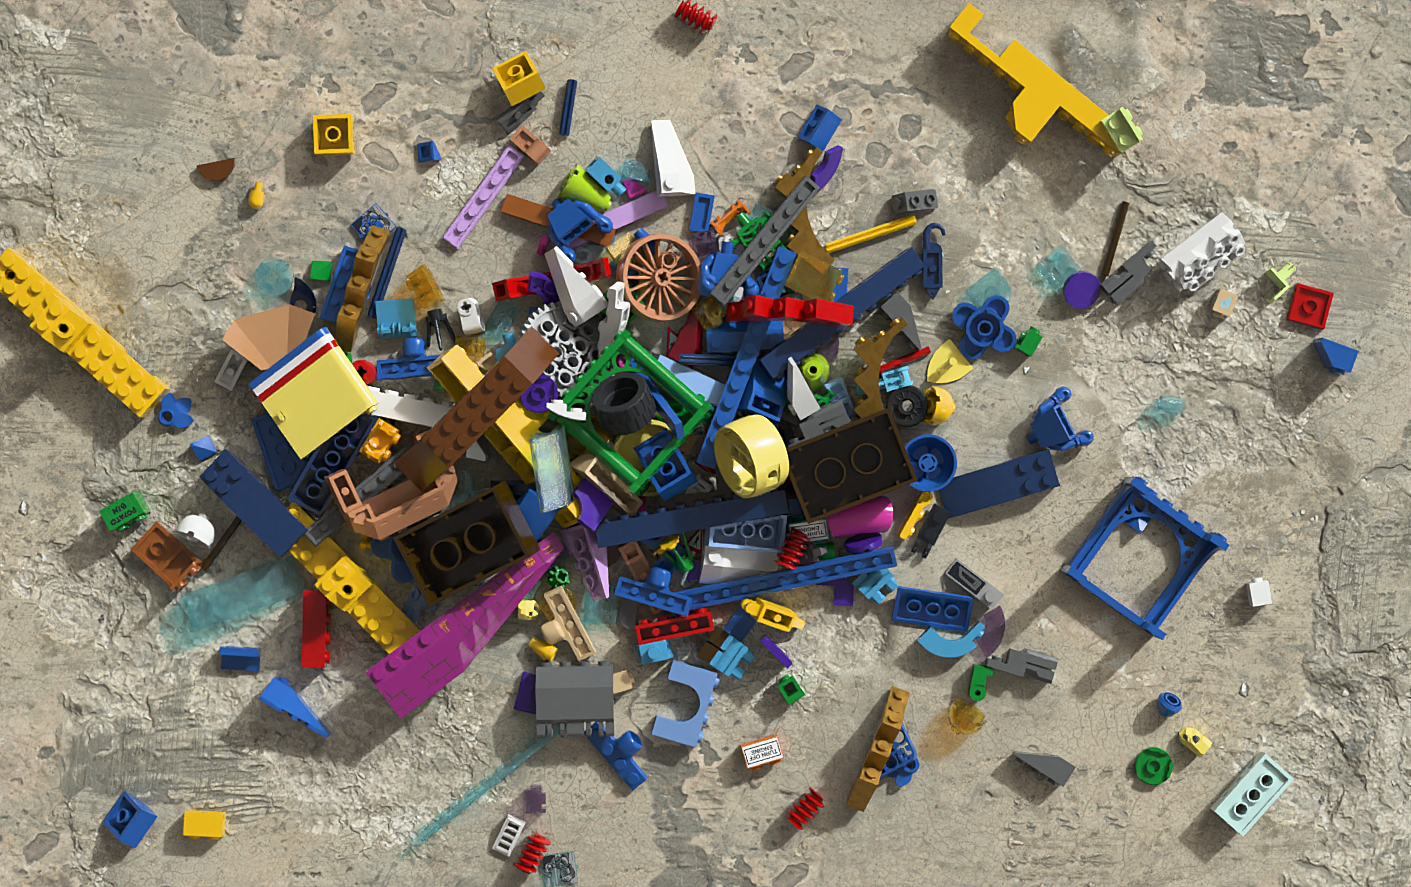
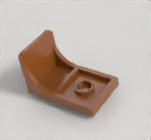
[131,521,203,592]

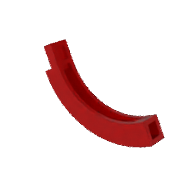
[492,257,612,302]

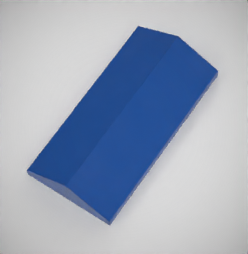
[892,586,974,632]

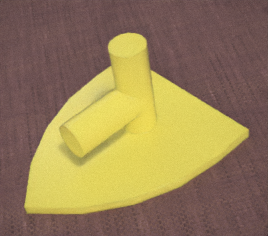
[927,339,974,383]

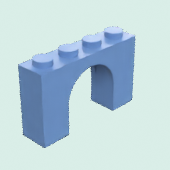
[652,659,720,747]

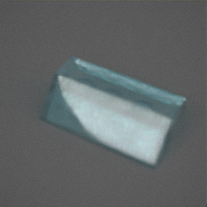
[529,426,575,513]

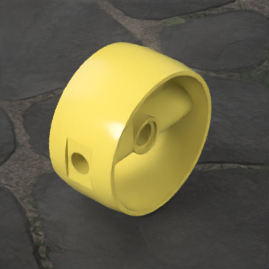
[714,415,789,498]

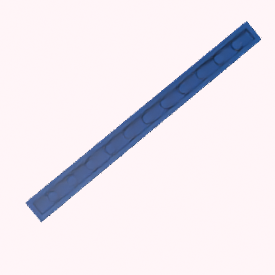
[696,247,797,469]
[672,546,897,614]

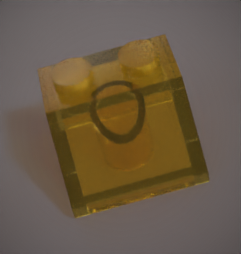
[405,264,446,311]

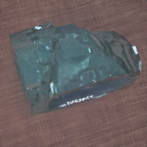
[621,158,652,184]

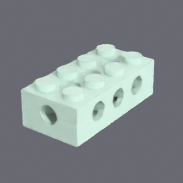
[1210,751,1294,836]

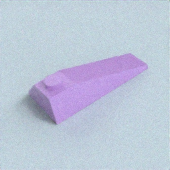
[560,525,609,601]

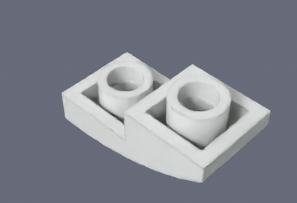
[547,400,586,421]

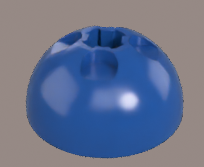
[905,434,957,492]

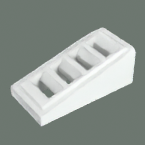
[492,814,526,857]

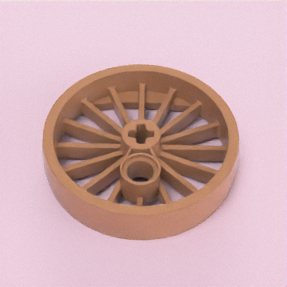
[616,234,700,322]

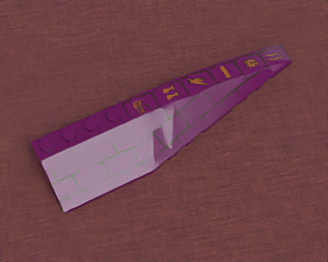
[365,533,564,718]

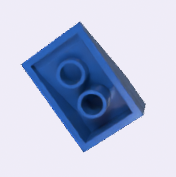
[633,428,698,501]

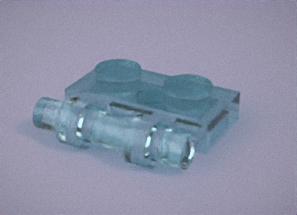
[1036,244,1082,295]
[584,585,619,624]

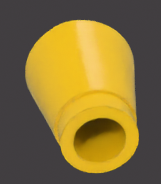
[528,637,558,662]

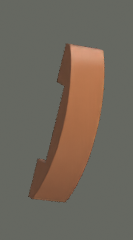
[618,541,663,615]

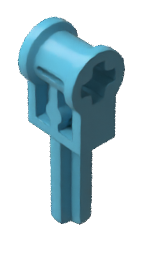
[856,366,914,396]

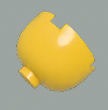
[922,386,955,425]

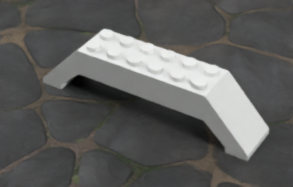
[367,386,488,461]

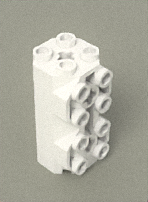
[1156,212,1245,292]

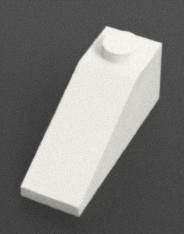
[214,349,248,391]
[787,357,821,420]

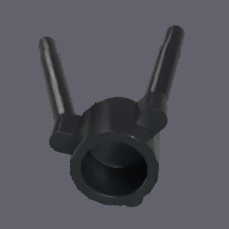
[426,309,458,351]

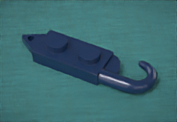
[922,223,946,300]

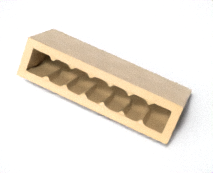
[568,454,643,517]

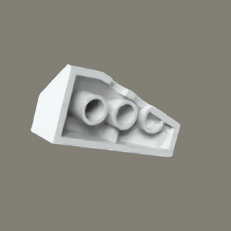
[650,120,695,197]
[545,246,608,327]
[699,545,779,584]

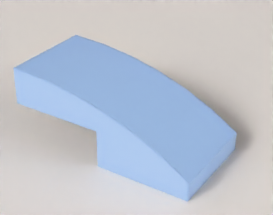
[824,376,856,417]

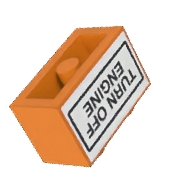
[741,734,784,771]

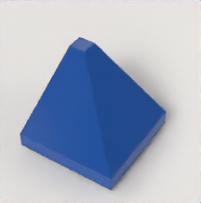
[417,141,441,163]
[190,435,217,461]
[1125,506,1151,533]

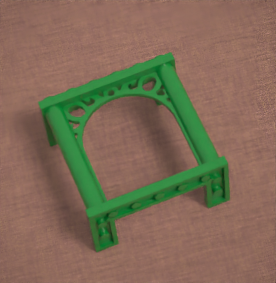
[548,329,716,498]

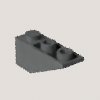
[880,292,921,350]
[1013,751,1076,787]

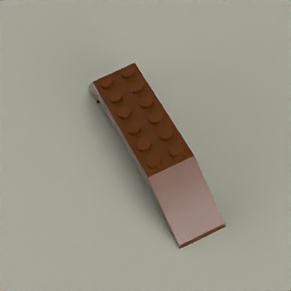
[394,326,559,491]

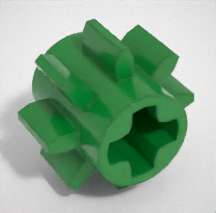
[546,566,570,589]

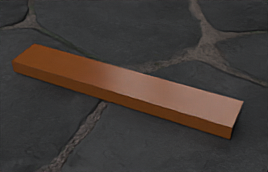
[501,194,616,248]

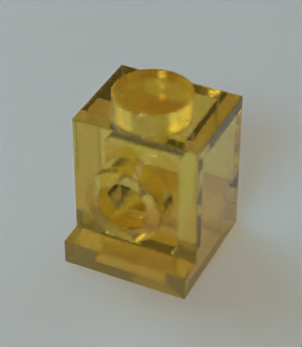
[692,297,725,329]

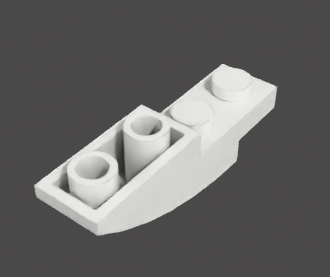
[597,282,631,357]

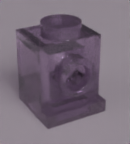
[688,227,718,257]
[526,784,546,813]

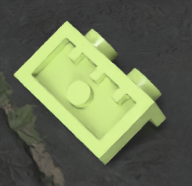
[1101,107,1143,154]

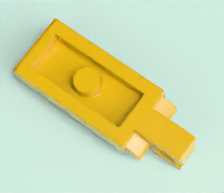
[896,491,933,540]

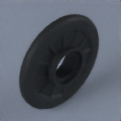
[887,385,928,427]

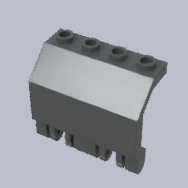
[535,660,614,738]

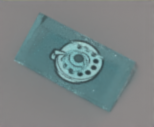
[483,301,521,343]

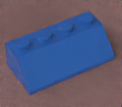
[705,314,784,353]

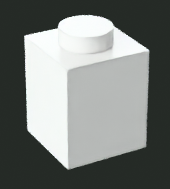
[1246,577,1272,607]

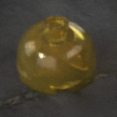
[948,698,987,735]

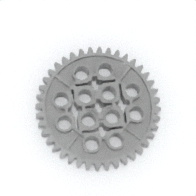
[519,301,613,400]

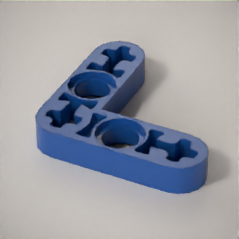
[879,722,917,780]

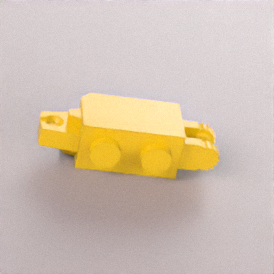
[740,598,805,632]

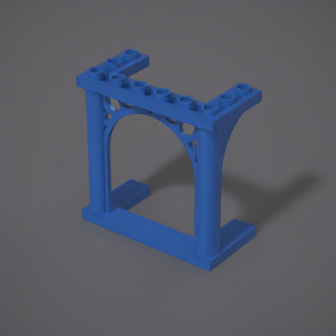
[1060,476,1230,640]

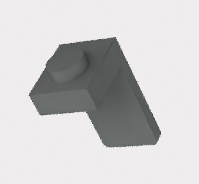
[891,189,938,215]

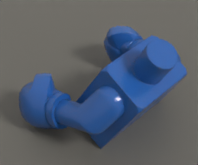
[548,198,613,263]
[697,241,759,298]
[1026,386,1094,451]

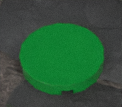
[1134,747,1173,785]

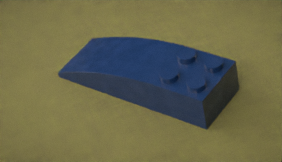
[287,413,378,517]
[199,449,308,558]
[939,449,1060,519]

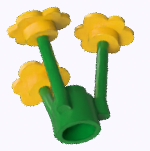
[652,532,694,574]

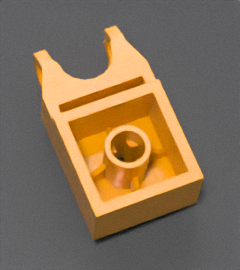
[359,418,403,463]

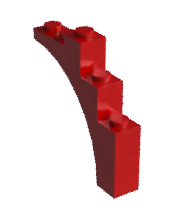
[726,295,854,327]

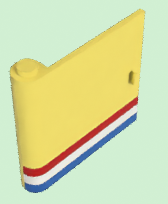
[249,327,379,459]

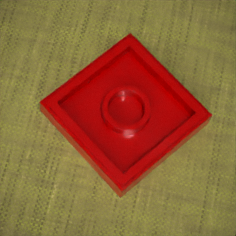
[1286,283,1334,330]

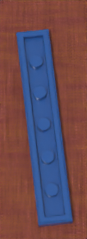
[630,359,684,440]

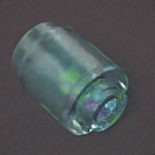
[1155,395,1185,415]

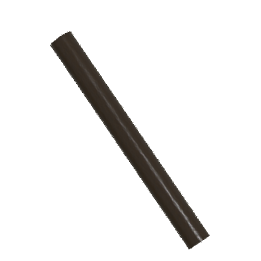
[1101,201,1130,277]
[201,516,242,571]

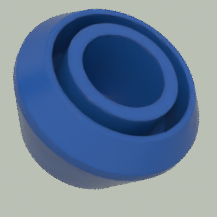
[1157,692,1182,717]

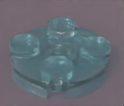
[255,258,294,296]

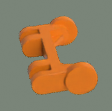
[710,200,751,237]

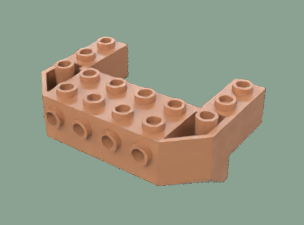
[324,428,458,541]

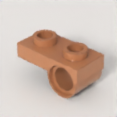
[510,125,551,165]

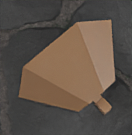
[222,304,315,371]

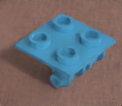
[375,298,417,339]

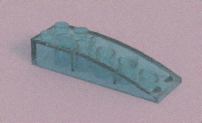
[181,556,305,631]

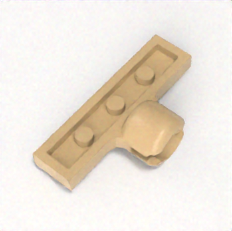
[541,585,596,661]

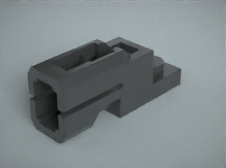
[1100,241,1157,305]
[786,399,851,447]
[985,648,1058,684]

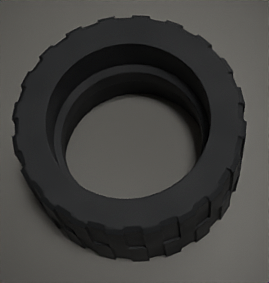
[591,372,656,436]

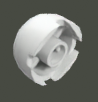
[176,513,215,549]

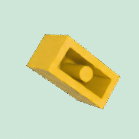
[183,810,226,840]

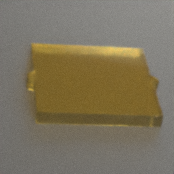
[605,232,647,271]

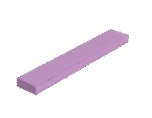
[442,145,525,249]
[568,190,668,249]

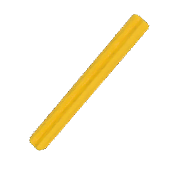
[825,215,917,253]

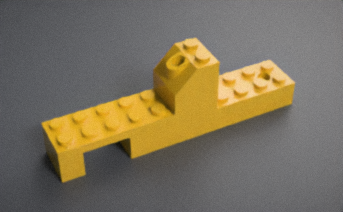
[946,3,1120,158]
[0,248,170,418]
[427,345,582,528]
[287,502,421,654]

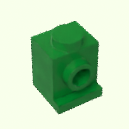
[1013,326,1043,357]
[777,674,805,705]

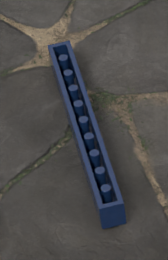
[756,247,925,380]
[595,486,790,548]

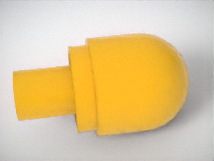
[248,182,265,209]

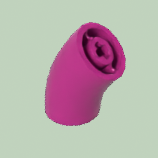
[826,496,893,538]

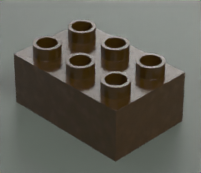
[786,408,918,524]
[393,481,541,607]

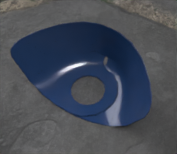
[290,277,317,313]

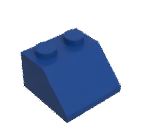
[1313,338,1359,376]
[102,791,158,848]

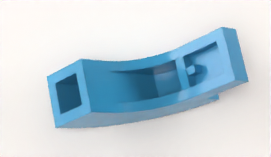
[916,621,985,657]

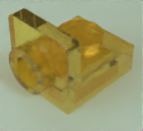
[455,336,486,357]

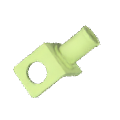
[1265,262,1296,304]

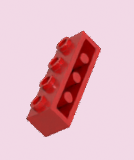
[301,590,332,668]
[635,607,714,645]

